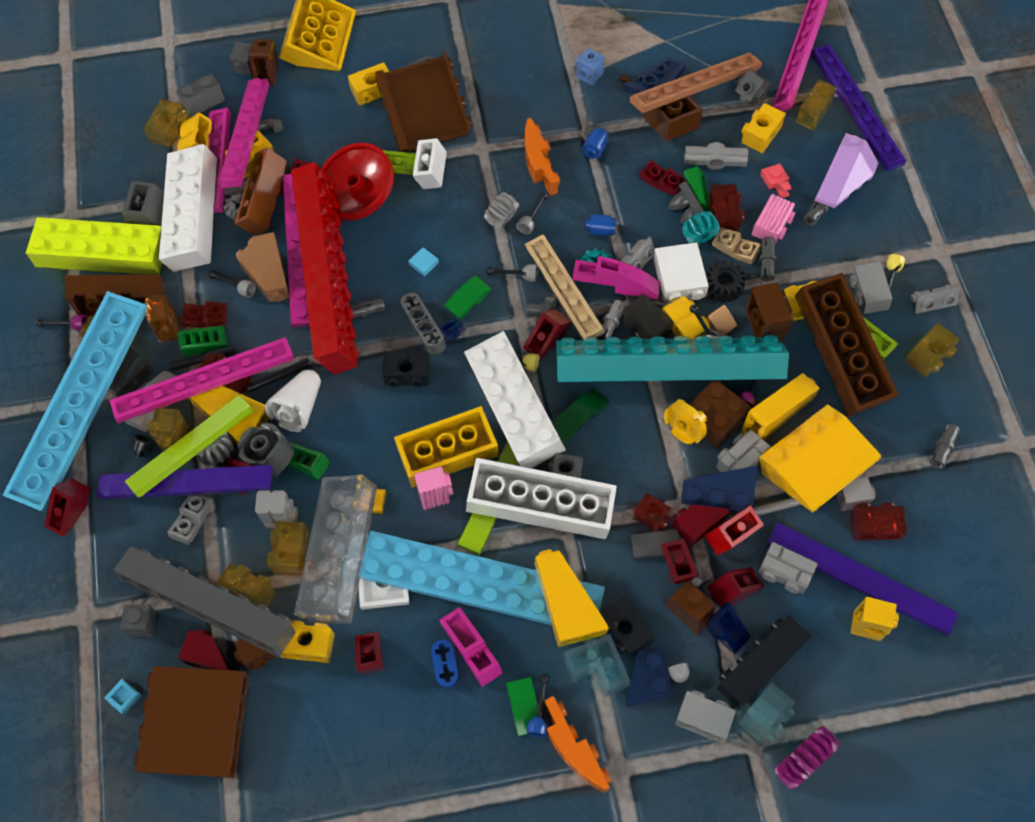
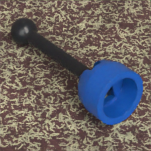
[526,674,549,737]

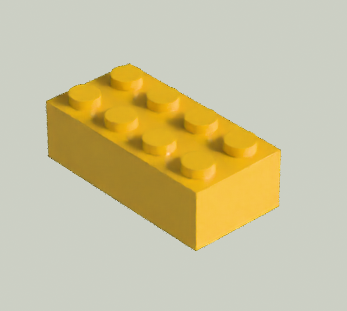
[394,406,499,488]

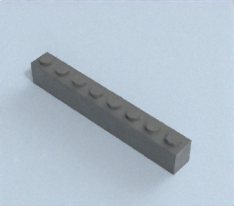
[113,546,296,658]

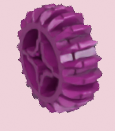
[775,726,840,789]

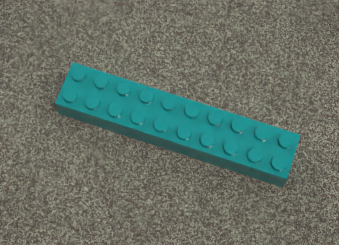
[556,335,789,382]

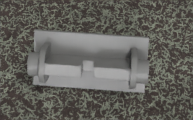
[621,237,655,269]
[910,285,960,314]

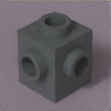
[735,70,771,104]

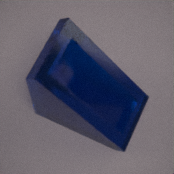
[705,602,751,654]

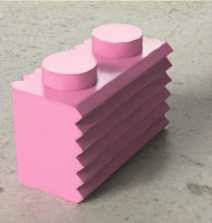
[752,194,796,244]
[414,466,453,510]

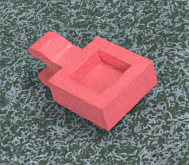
[760,163,791,198]

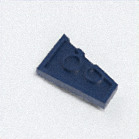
[623,58,686,95]
[681,464,758,511]

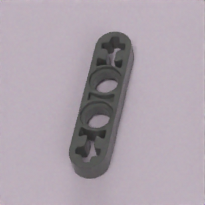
[400,293,446,354]

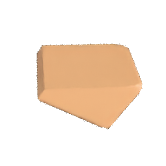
[707,305,738,336]

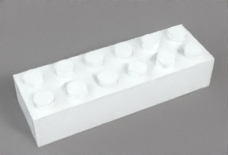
[159,144,217,272]
[464,331,566,468]
[466,458,617,539]

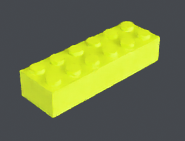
[26,217,162,275]

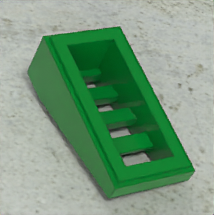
[683,166,711,212]
[177,326,228,357]
[287,442,330,480]

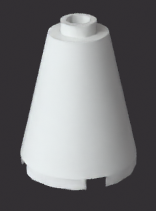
[265,370,321,432]

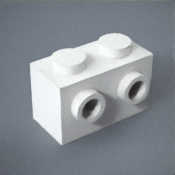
[413,138,447,189]

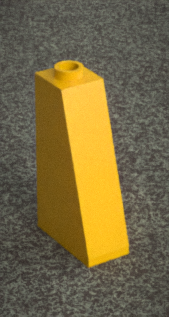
[742,373,820,441]
[189,386,270,445]
[534,549,608,647]

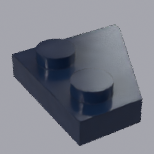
[626,646,675,707]

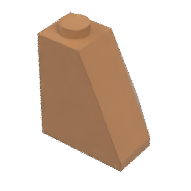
[236,232,289,302]

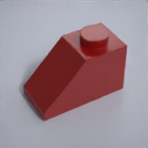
[704,505,764,555]

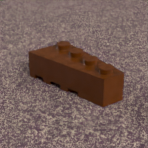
[65,275,167,319]

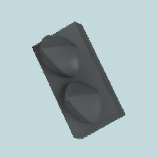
[667,181,703,224]

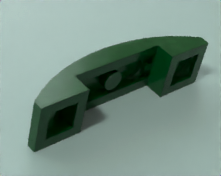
[545,388,610,464]

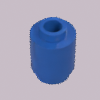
[582,128,608,159]
[585,214,616,237]

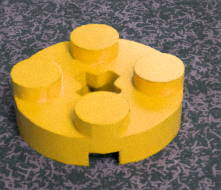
[664,399,707,445]

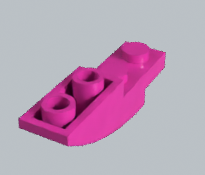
[572,256,660,299]

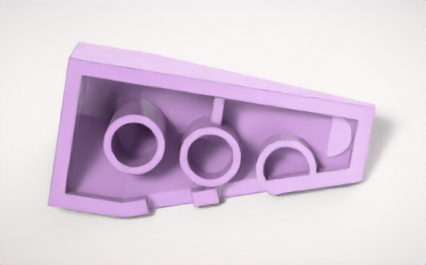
[815,133,879,208]

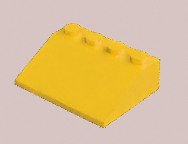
[279,0,356,71]
[759,404,881,513]

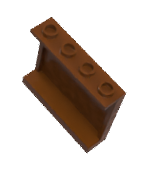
[375,52,472,153]
[134,666,249,779]

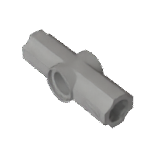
[684,142,748,170]

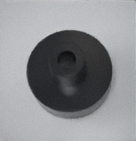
[129,434,154,458]

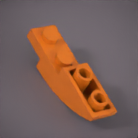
[525,118,560,196]
[544,696,611,793]

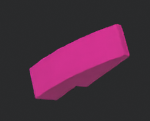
[439,607,503,687]

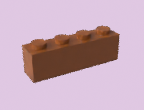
[234,148,287,236]

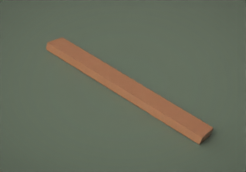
[629,52,763,113]

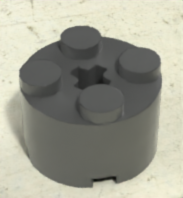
[238,423,294,478]

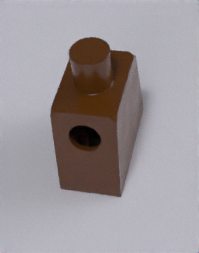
[248,38,278,86]
[663,581,715,636]

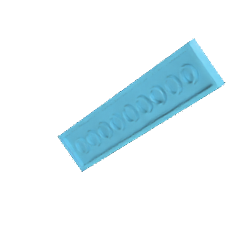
[2,291,149,513]
[357,531,605,626]

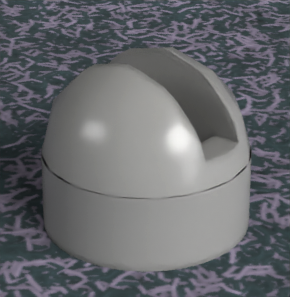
[668,663,690,683]

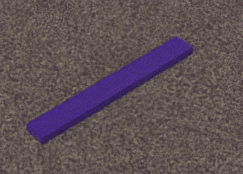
[811,44,906,171]
[96,465,273,499]
[766,523,958,636]

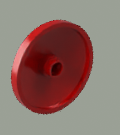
[321,143,394,221]

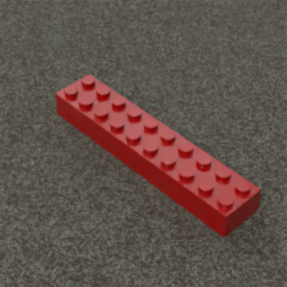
[291,162,359,375]

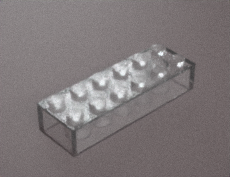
[294,475,377,624]

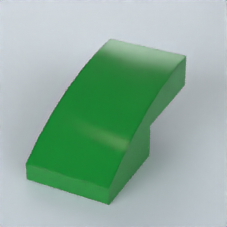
[444,275,492,320]
[506,677,538,737]

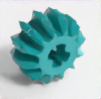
[682,211,720,245]

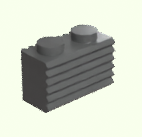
[176,74,225,118]

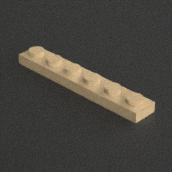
[525,234,604,340]

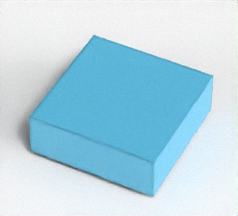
[408,248,439,277]
[104,678,142,715]

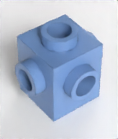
[575,48,605,85]

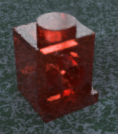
[632,493,671,532]

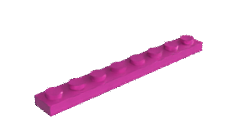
[772,0,828,111]
[218,78,270,188]
[283,174,310,328]
[109,337,294,423]

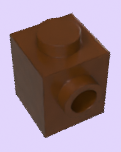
[234,639,276,670]

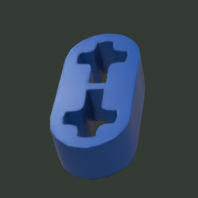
[431,640,459,689]

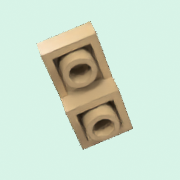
[712,227,761,265]

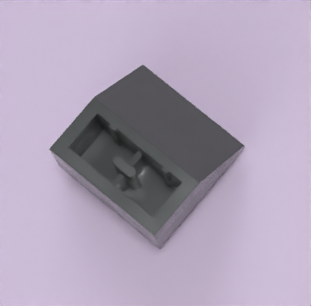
[122,181,164,226]

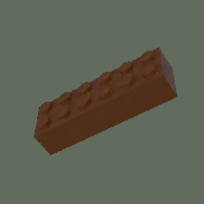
[795,272,899,417]

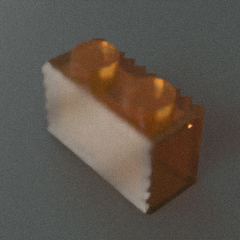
[144,294,180,343]

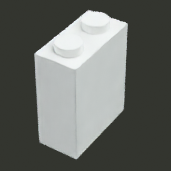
[653,242,709,303]

